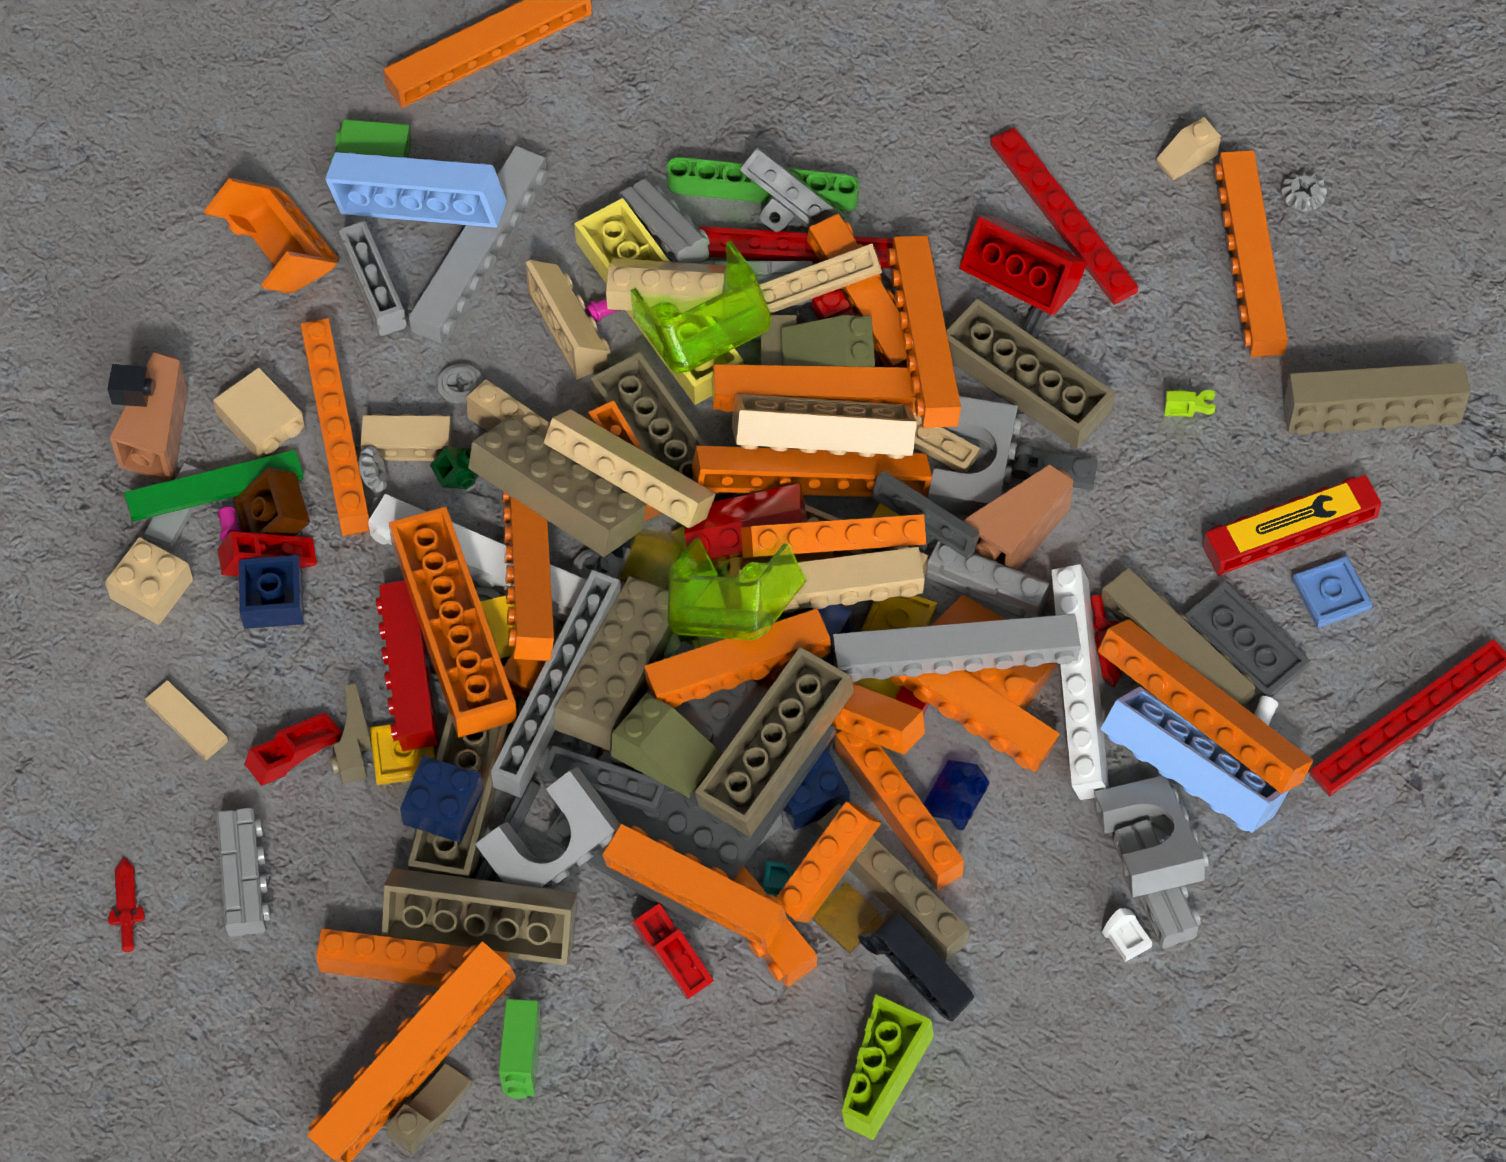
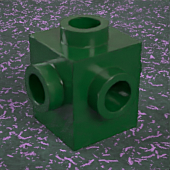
[430,446,479,490]

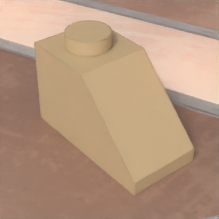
[1156,117,1221,181]

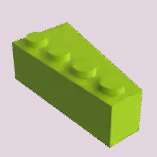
[842,994,934,1140]

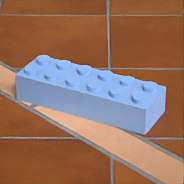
[325,152,507,228]
[1100,687,1289,833]

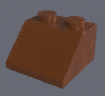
[233,468,310,536]

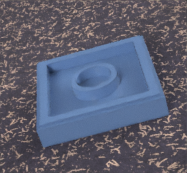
[1292,556,1373,628]

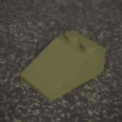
[780,315,875,367]
[611,693,722,798]

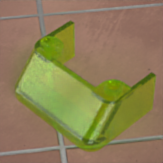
[630,240,771,373]
[667,539,807,640]

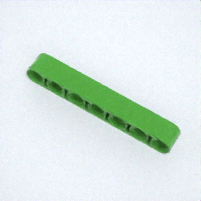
[666,157,859,211]

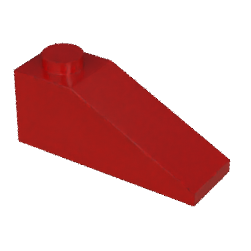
[217,531,317,576]

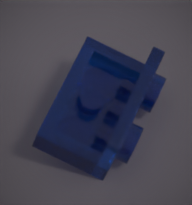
[923,759,990,830]

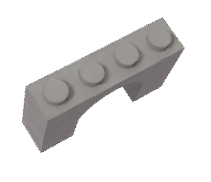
[928,396,1022,515]
[475,767,621,888]
[1094,776,1209,897]

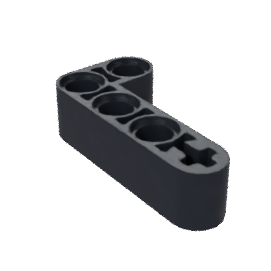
[858,911,974,1022]

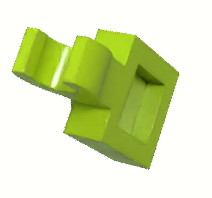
[1164,389,1216,417]

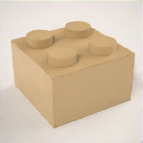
[105,537,193,625]

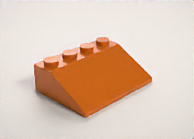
[931,595,1058,711]

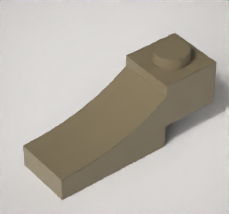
[330,683,372,784]
[385,1063,472,1155]

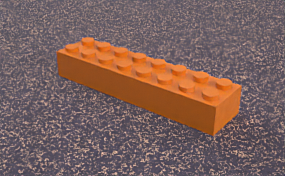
[389,507,517,738]
[307,941,516,1162]

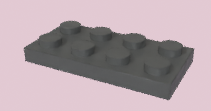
[1184,582,1310,698]

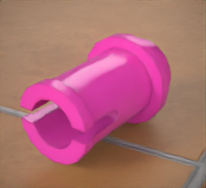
[585,297,621,322]
[217,507,243,541]

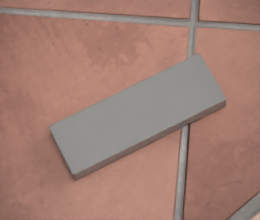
[144,463,207,548]

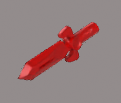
[1090,595,1121,688]
[108,856,145,952]

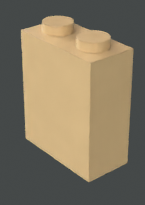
[213,368,305,459]

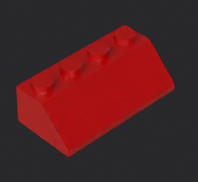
[959,216,1088,315]
[684,483,808,566]

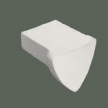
[1102,908,1152,962]

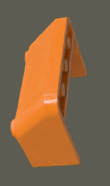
[204,178,339,293]

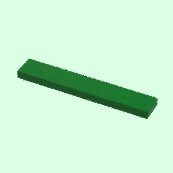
[124,450,303,522]

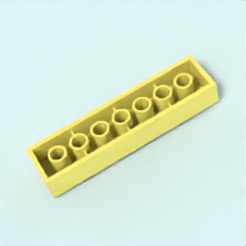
[574,198,744,405]

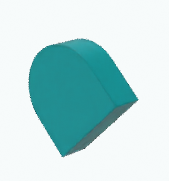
[763,861,794,895]

